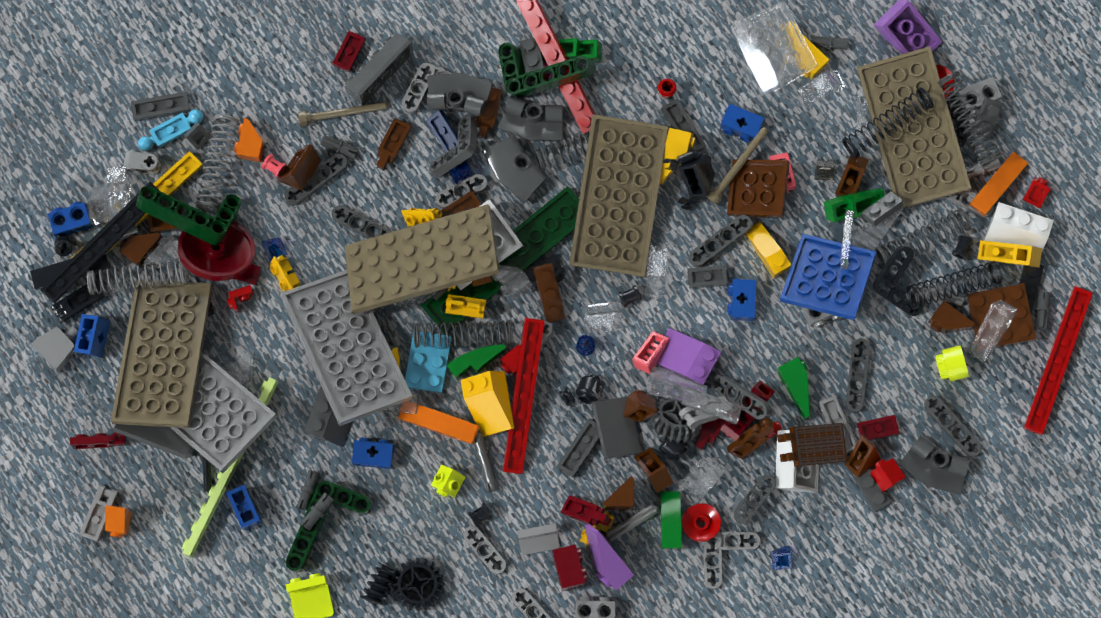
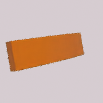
[969,151,1028,216]
[398,401,480,444]

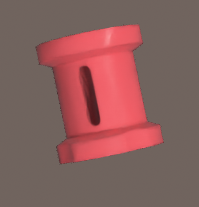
[261,154,287,178]

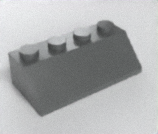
[345,34,413,106]
[304,386,352,447]
[113,424,196,459]

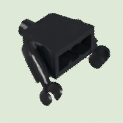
[663,151,715,210]

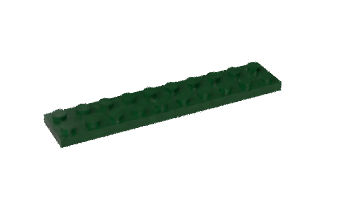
[421,186,579,335]

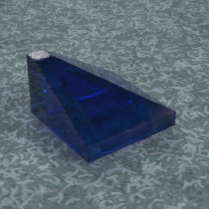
[262,237,287,261]
[772,545,792,570]

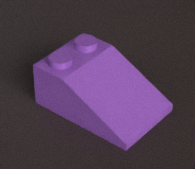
[874,0,942,54]
[656,328,721,389]
[585,523,634,590]

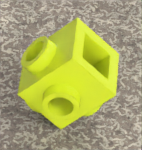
[431,465,465,498]

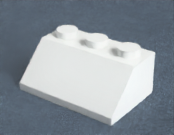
[984,202,1054,251]
[775,430,819,493]

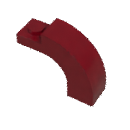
[720,380,775,441]

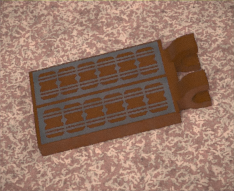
[777,423,848,467]

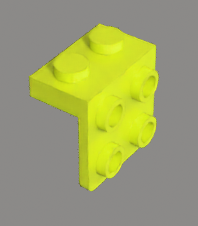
[285,573,334,618]

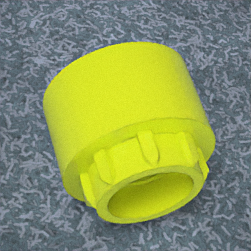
[935,345,969,382]

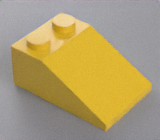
[461,371,514,437]

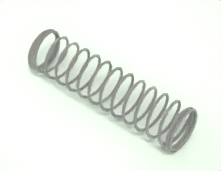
[195,114,238,211]
[87,260,187,295]

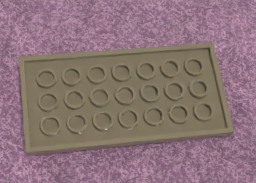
[857,46,971,210]
[569,114,668,277]
[345,204,500,314]
[111,280,212,428]

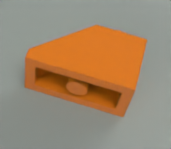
[105,505,132,538]

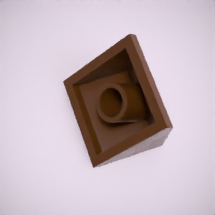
[278,144,322,191]
[602,476,634,511]

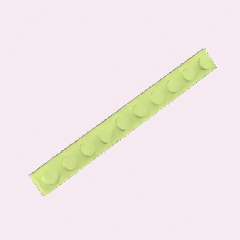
[182,377,278,558]

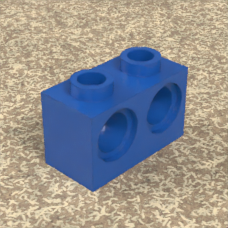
[47,201,94,238]

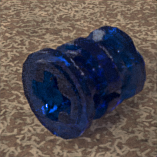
[449,162,473,185]
[576,335,595,356]

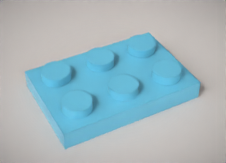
[405,331,452,393]

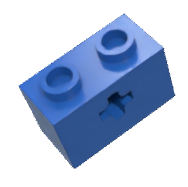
[720,103,764,143]
[727,279,756,321]
[74,314,110,358]
[352,437,394,469]
[226,485,263,531]

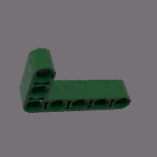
[498,42,596,98]
[136,186,241,245]
[286,481,372,573]

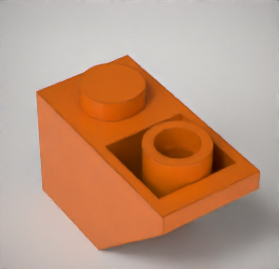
[234,118,264,163]

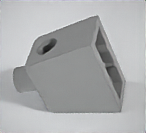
[31,325,78,373]

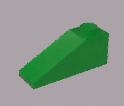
[776,357,810,421]

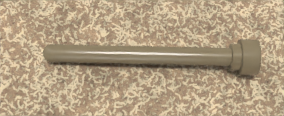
[298,102,388,127]
[706,127,768,206]

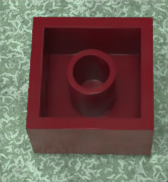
[552,544,588,592]

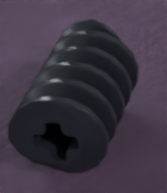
[360,562,399,606]

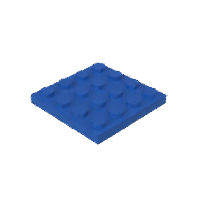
[780,233,876,321]

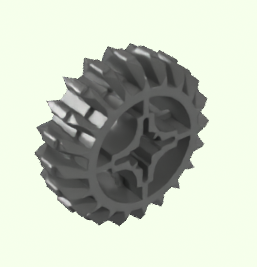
[650,396,702,443]

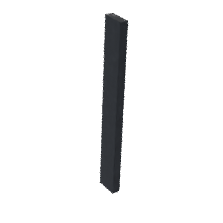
[40,182,160,304]

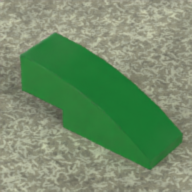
[541,38,602,62]
[824,188,885,223]
[446,344,506,380]
[661,491,682,549]

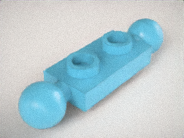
[138,109,204,151]

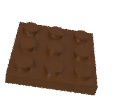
[727,159,790,217]
[967,283,1036,351]

